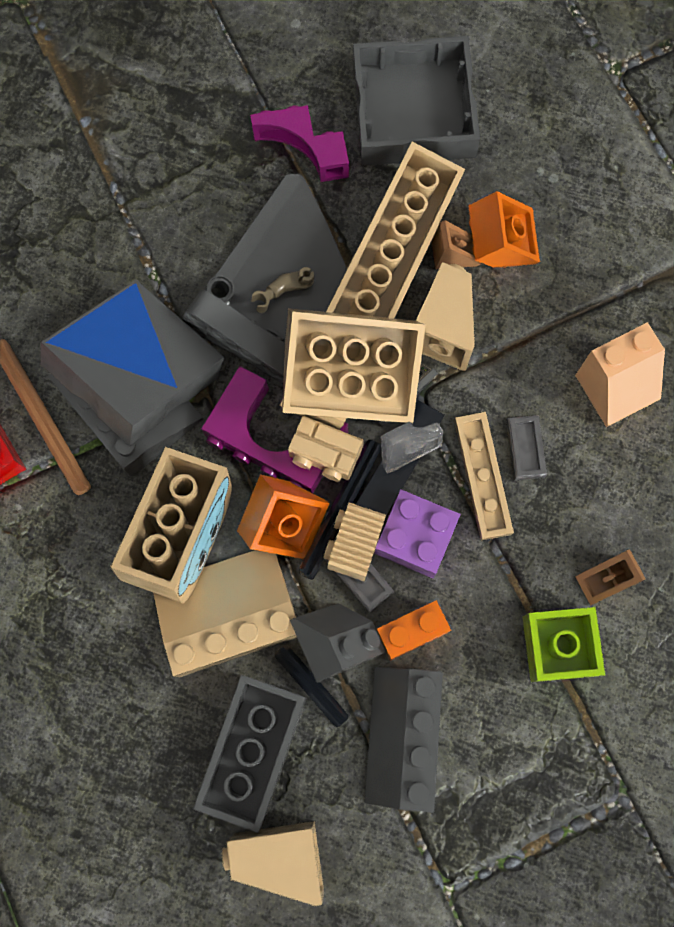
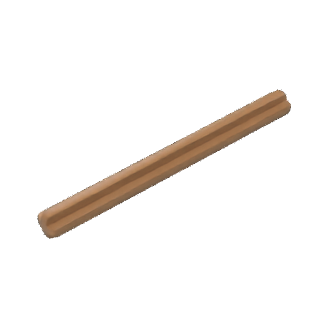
[0,339,91,496]

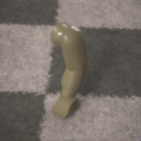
[251,267,315,313]

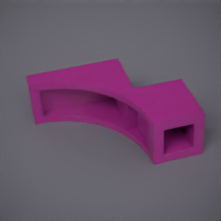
[250,105,349,182]

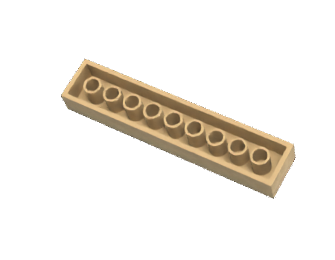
[280,142,465,430]

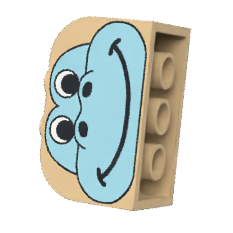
[110,447,232,603]

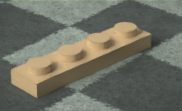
[454,412,514,541]

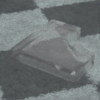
[381,421,443,473]

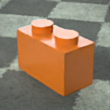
[376,600,451,661]

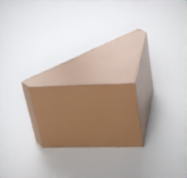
[431,220,481,269]
[575,549,646,605]

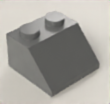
[290,603,386,683]

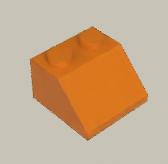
[469,191,540,268]
[237,474,330,559]

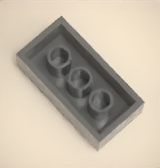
[193,675,307,833]

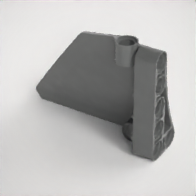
[183,174,347,384]

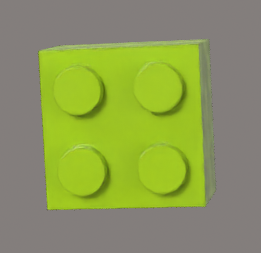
[522,607,605,682]

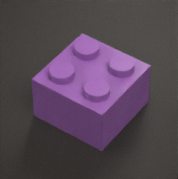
[375,489,461,578]

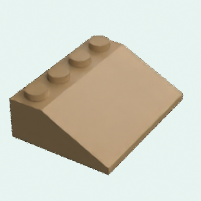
[282,308,425,423]
[153,550,297,677]

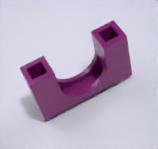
[201,366,348,493]

